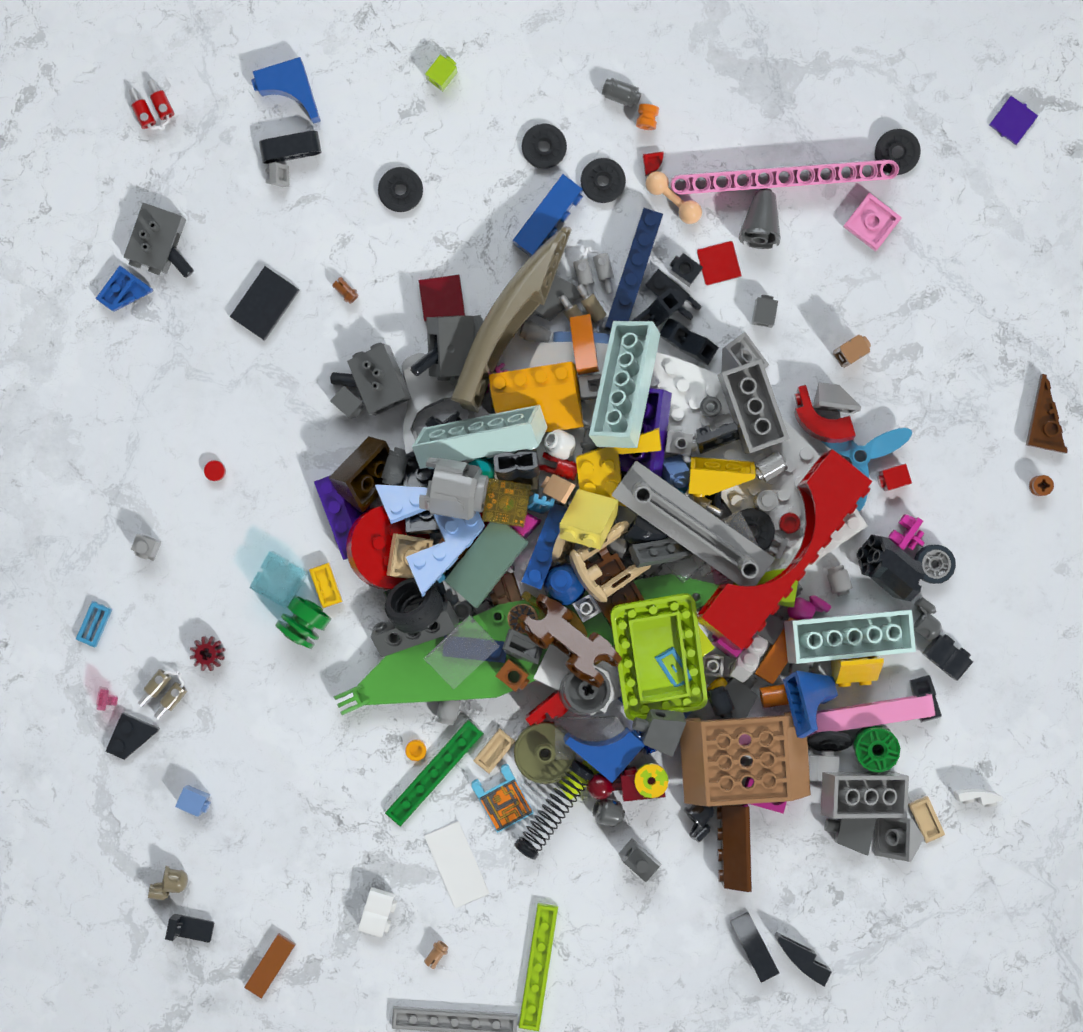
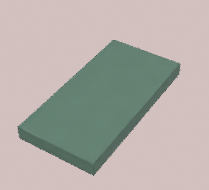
[445,521,529,608]

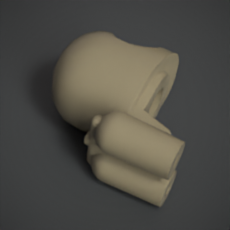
[148,866,188,900]

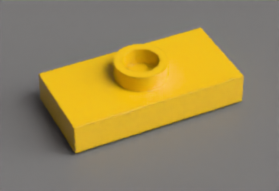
[309,562,343,609]

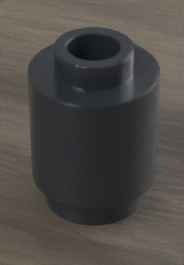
[708,686,735,719]

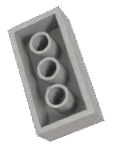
[717,359,789,454]
[821,772,909,819]

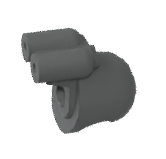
[914,597,942,640]

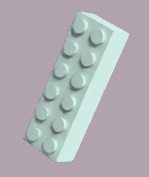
[589,321,660,448]
[412,405,547,469]
[784,610,916,664]

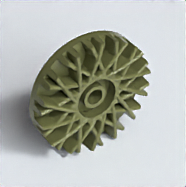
[514,721,576,784]

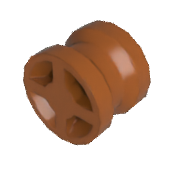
[1029,475,1054,496]

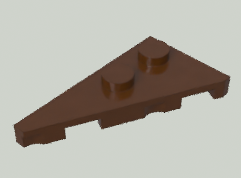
[1026,374,1068,454]

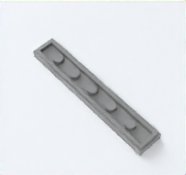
[392,1006,518,1032]

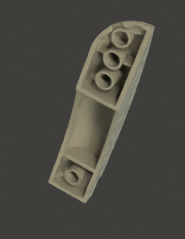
[451,226,572,413]

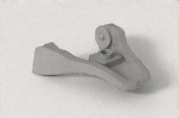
[401,353,489,457]

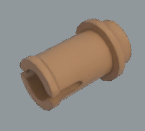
[424,941,449,969]

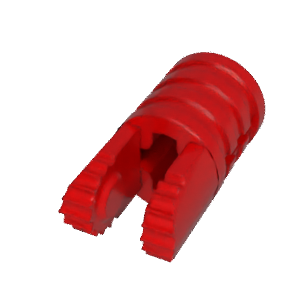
[539,452,577,481]

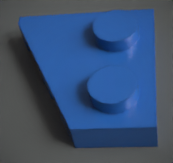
[95,266,153,312]

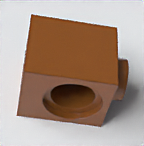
[496,658,530,692]

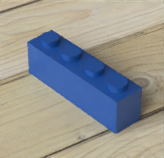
[513,174,583,257]
[521,503,568,589]

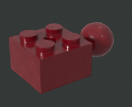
[587,766,666,802]

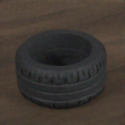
[385,578,443,634]

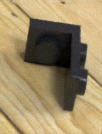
[165,913,215,943]

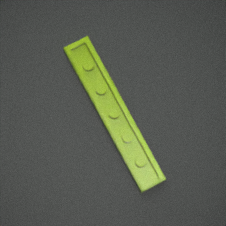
[518,903,558,1031]

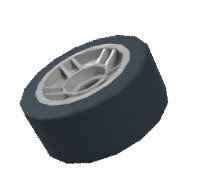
[914,545,956,584]

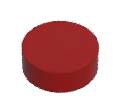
[204,460,226,481]
[779,513,801,534]

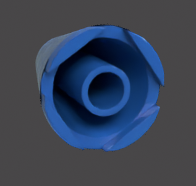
[544,563,585,606]

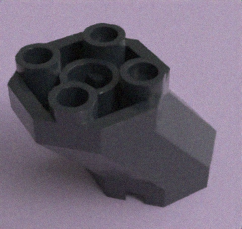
[856,534,925,602]

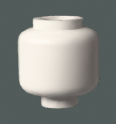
[544,429,576,460]

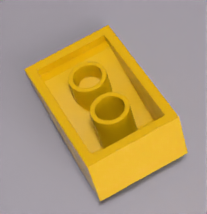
[689,456,756,497]
[830,656,884,687]

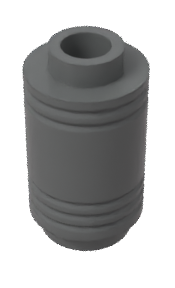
[602,78,642,108]
[381,447,409,486]

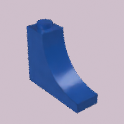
[251,57,321,124]
[783,671,838,738]
[563,727,645,783]

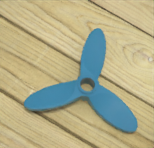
[821,428,912,512]

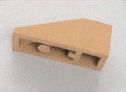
[541,474,576,505]

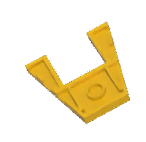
[576,428,661,507]

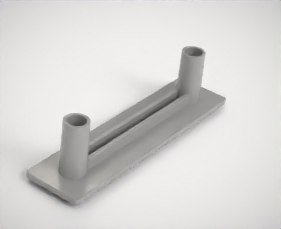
[612,461,775,586]

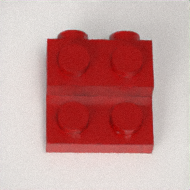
[525,690,568,726]

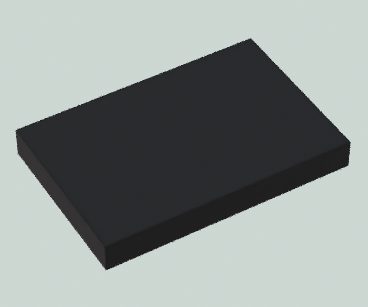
[230,266,300,341]

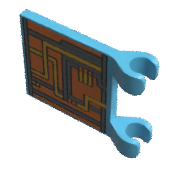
[471,764,534,833]

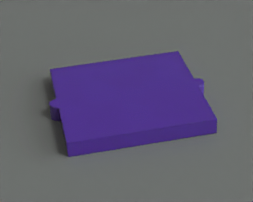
[989,96,1038,145]

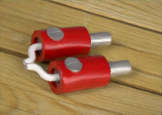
[129,79,175,131]

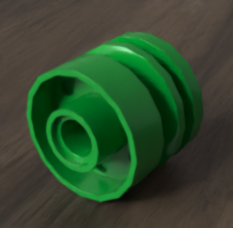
[275,595,331,649]
[853,725,901,772]

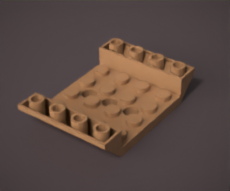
[680,712,811,806]

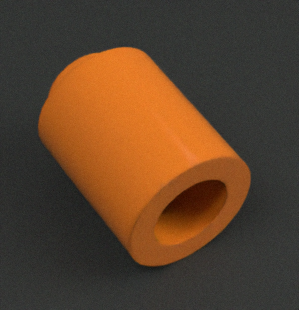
[759,684,788,708]

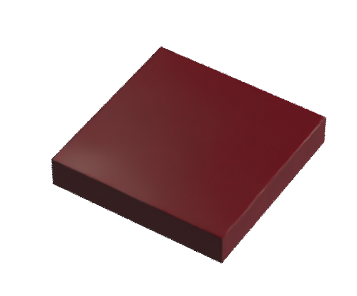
[418,274,465,322]

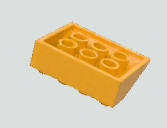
[489,361,584,433]

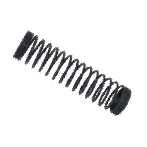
[514,760,594,860]

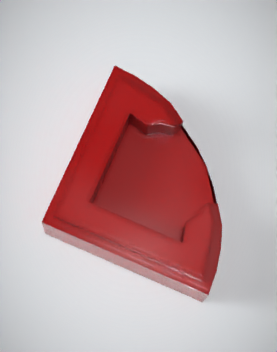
[643,152,664,176]

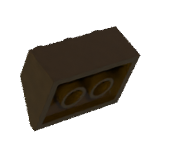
[329,436,390,513]

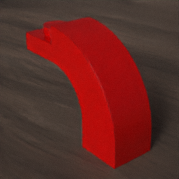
[794,385,856,443]

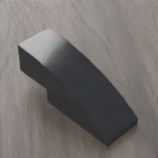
[730,912,780,983]
[775,932,832,987]

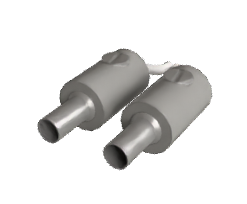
[573,247,614,295]

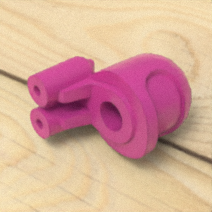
[787,595,831,620]

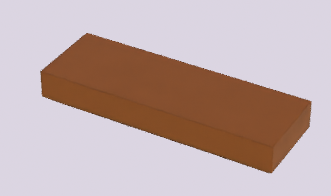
[244,933,296,999]

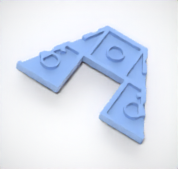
[375,485,485,597]

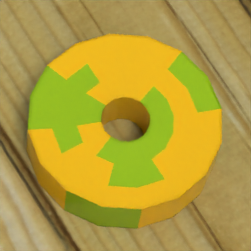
[634,763,669,798]

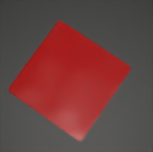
[697,241,742,285]

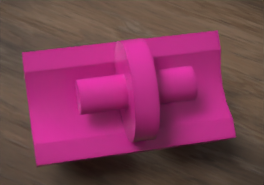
[887,514,925,550]

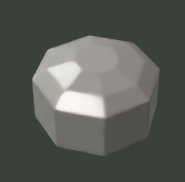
[452,601,472,621]

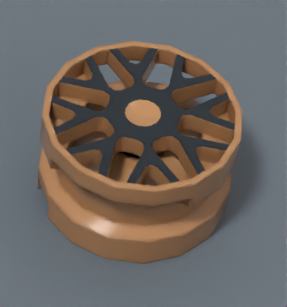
[507,604,538,634]

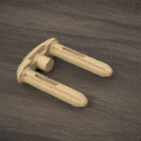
[570,521,651,602]

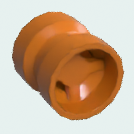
[636,104,659,130]

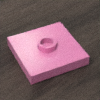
[843,193,902,252]

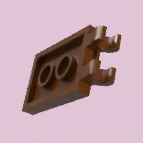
[584,547,644,629]

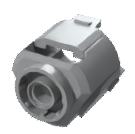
[419,457,489,520]

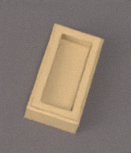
[473,728,516,774]
[908,796,945,843]

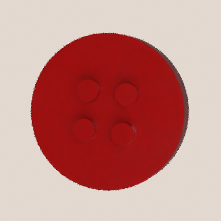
[346,506,431,590]

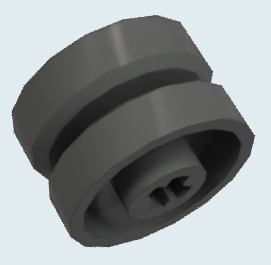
[559,668,611,715]

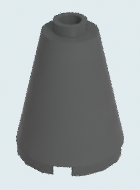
[739,188,781,249]

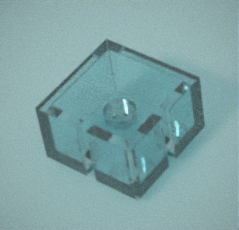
[249,551,309,608]

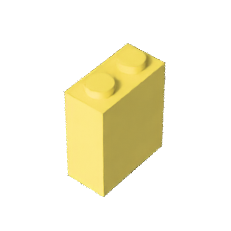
[560,489,618,550]

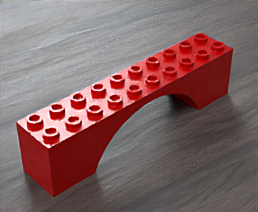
[697,449,873,650]

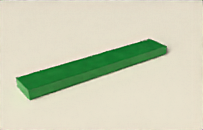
[385,719,483,827]

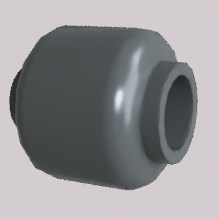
[592,798,625,827]

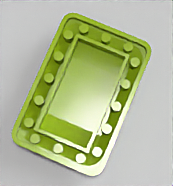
[610,593,708,721]

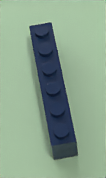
[604,208,663,332]

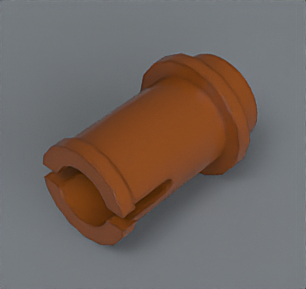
[332,277,359,304]

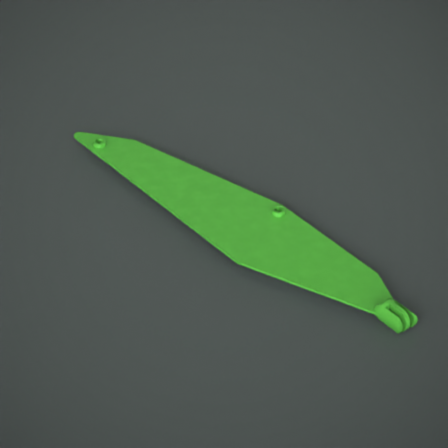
[333,574,719,715]

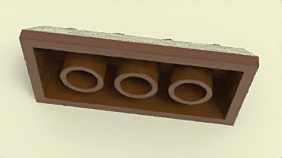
[716,804,752,892]

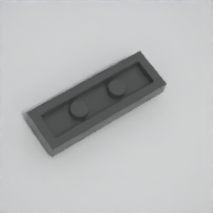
[629,538,693,568]

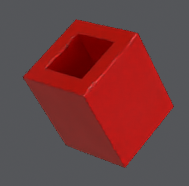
[877,464,912,491]

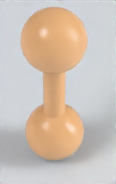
[646,171,702,224]

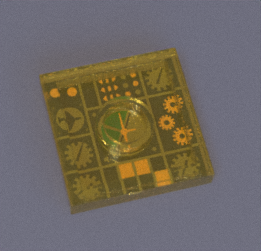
[482,478,532,528]

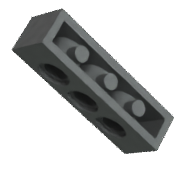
[371,600,459,657]

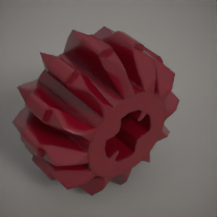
[190,636,225,671]

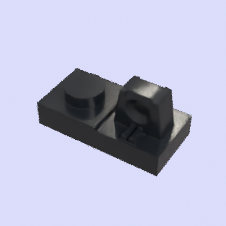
[696,422,740,454]

